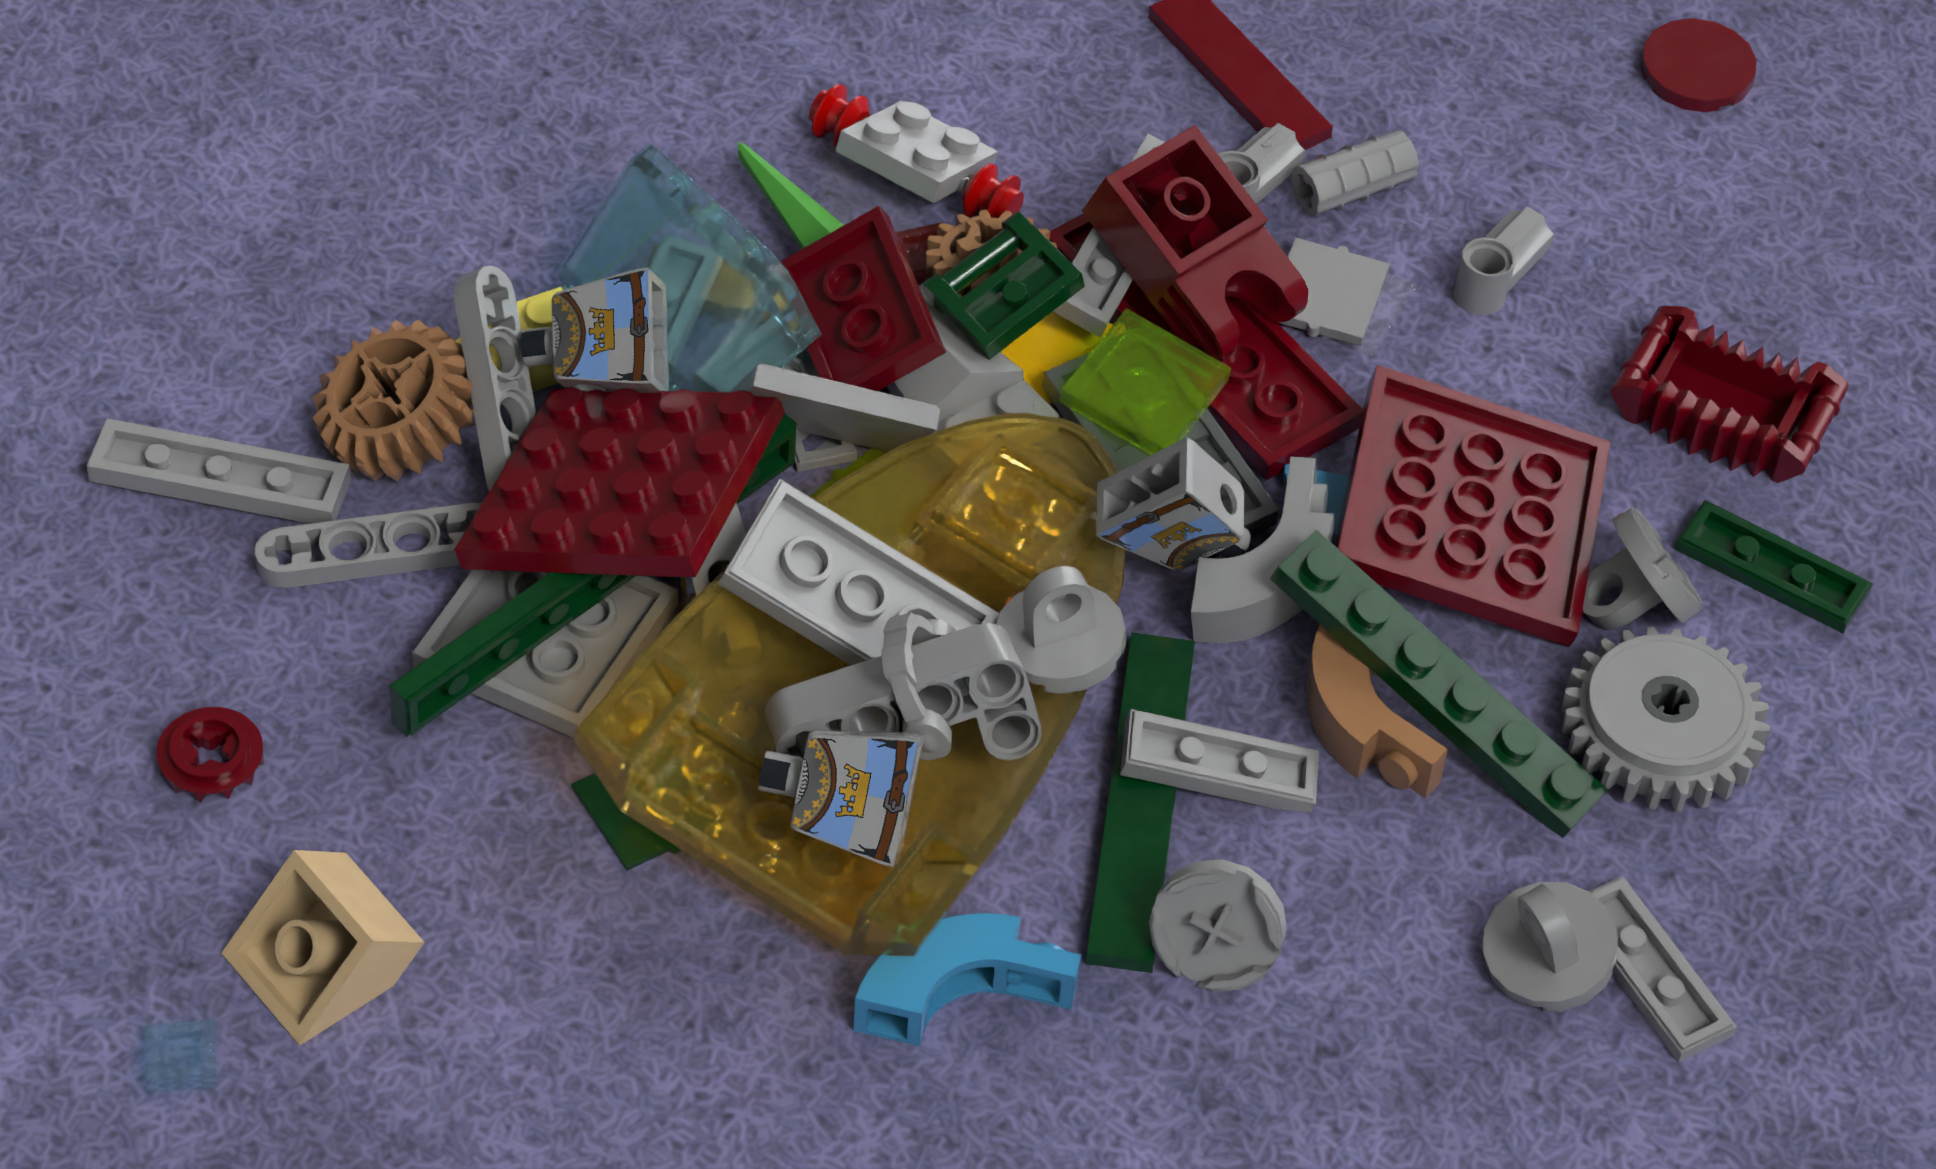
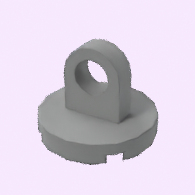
[1582,507,1702,630]
[997,566,1126,694]
[1149,859,1287,991]
[1483,881,1618,1012]

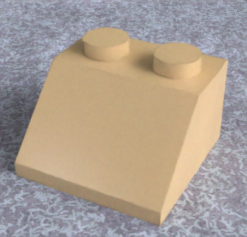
[222,850,425,1045]

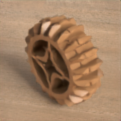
[312,319,475,482]

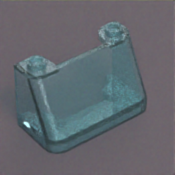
[557,143,822,392]

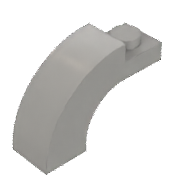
[1191,456,1335,643]

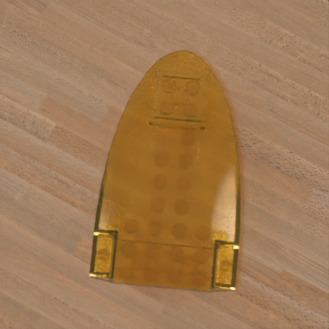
[573,413,1126,956]

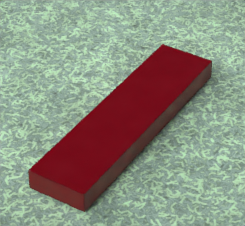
[1148,0,1333,150]

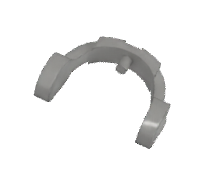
[881,612,956,760]

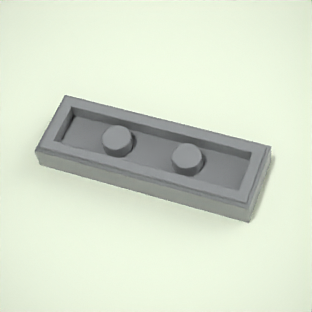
[1120,709,1319,812]
[1589,876,1737,1063]

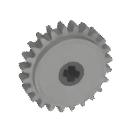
[1561,627,1770,812]

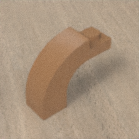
[1306,624,1448,798]

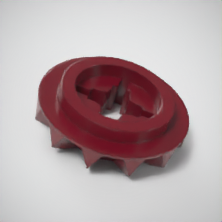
[156,707,264,802]

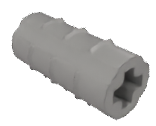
[1291,130,1419,217]

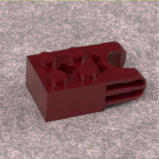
[1082,125,1308,366]

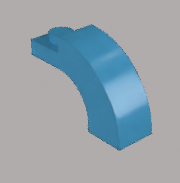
[853,913,1081,1046]

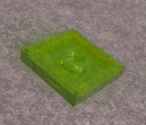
[1059,308,1231,455]

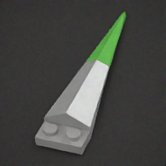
[738,142,1059,484]

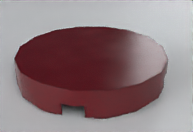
[1641,18,1757,112]

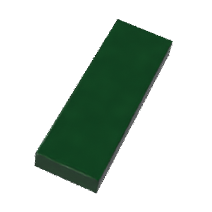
[1674,500,1873,634]

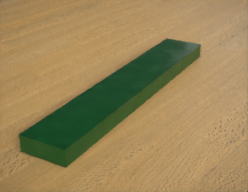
[1085,632,1195,973]

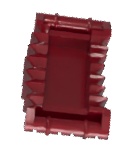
[1610,306,1849,483]

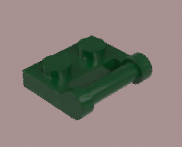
[921,211,1085,360]

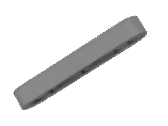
[454,265,536,491]
[254,503,482,588]

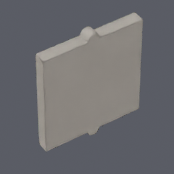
[1278,237,1390,346]

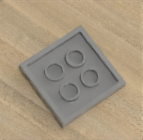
[412,570,678,743]

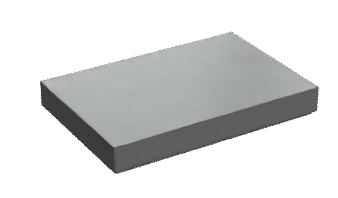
[730,363,940,455]

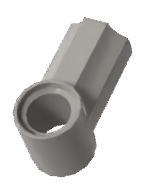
[1218,123,1305,204]
[1453,207,1554,315]

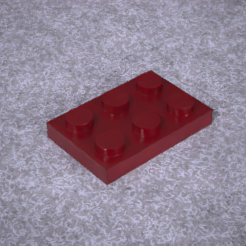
[774,205,947,391]

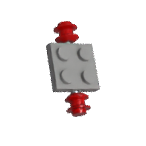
[809,84,1024,218]

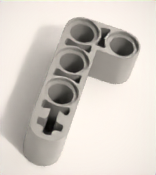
[765,623,1042,761]

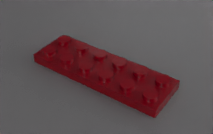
[1050,213,1363,481]

